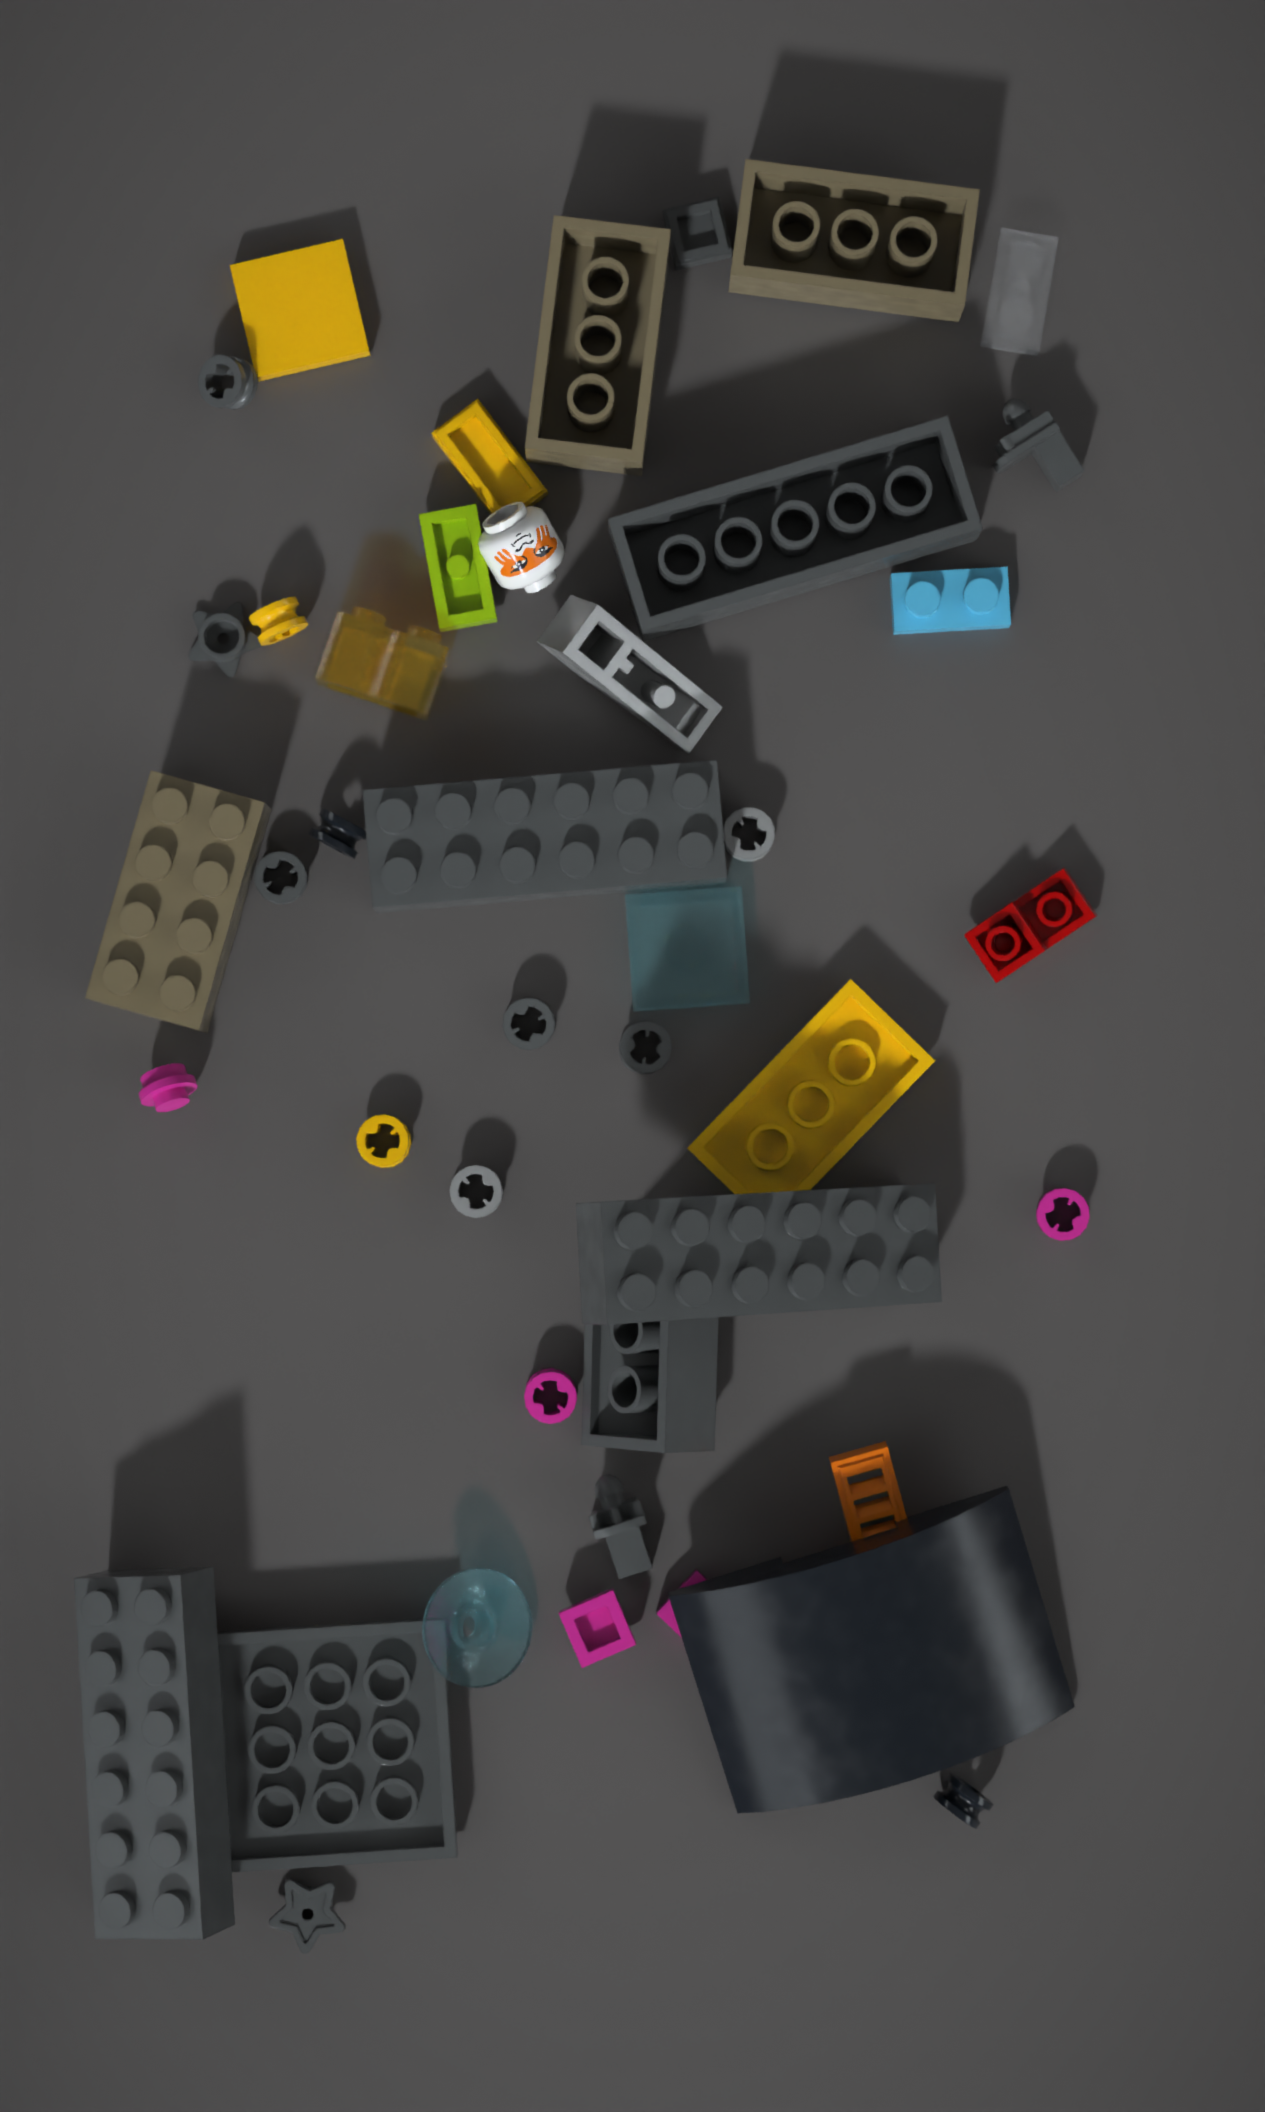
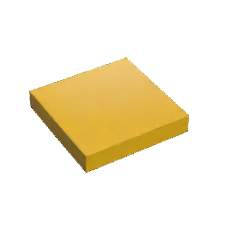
[230,239,371,382]

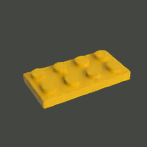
[687,979,935,1194]

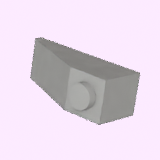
[537,595,723,754]

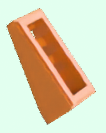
[829,1441,907,1542]

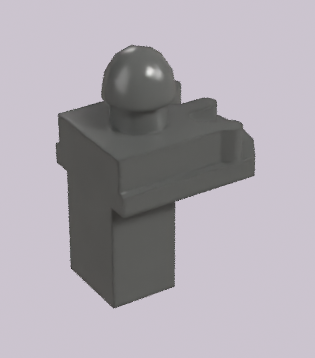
[992,399,1085,492]
[588,1474,653,1579]

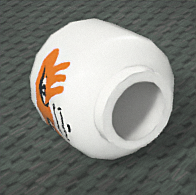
[478,502,565,593]

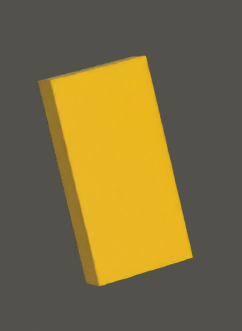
[431,398,548,514]

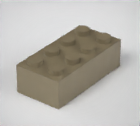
[728,159,980,322]
[525,215,671,476]
[85,770,271,1033]

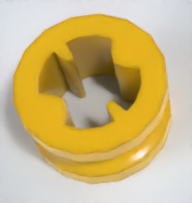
[249,596,309,646]
[356,1114,412,1168]

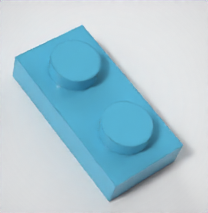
[889,566,1011,635]

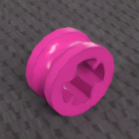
[1036,1188,1090,1241]
[524,1368,577,1424]

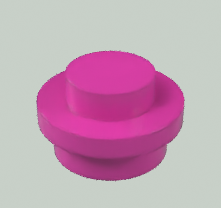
[138,1063,198,1112]

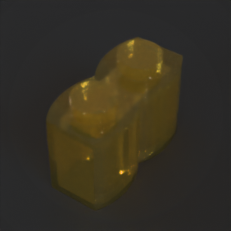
[315,607,450,721]

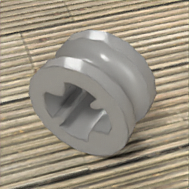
[723,807,775,862]
[450,1165,503,1218]

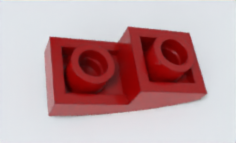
[964,867,1098,983]

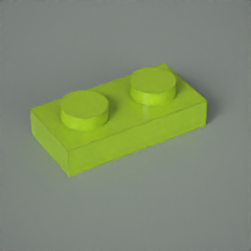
[419,504,498,632]

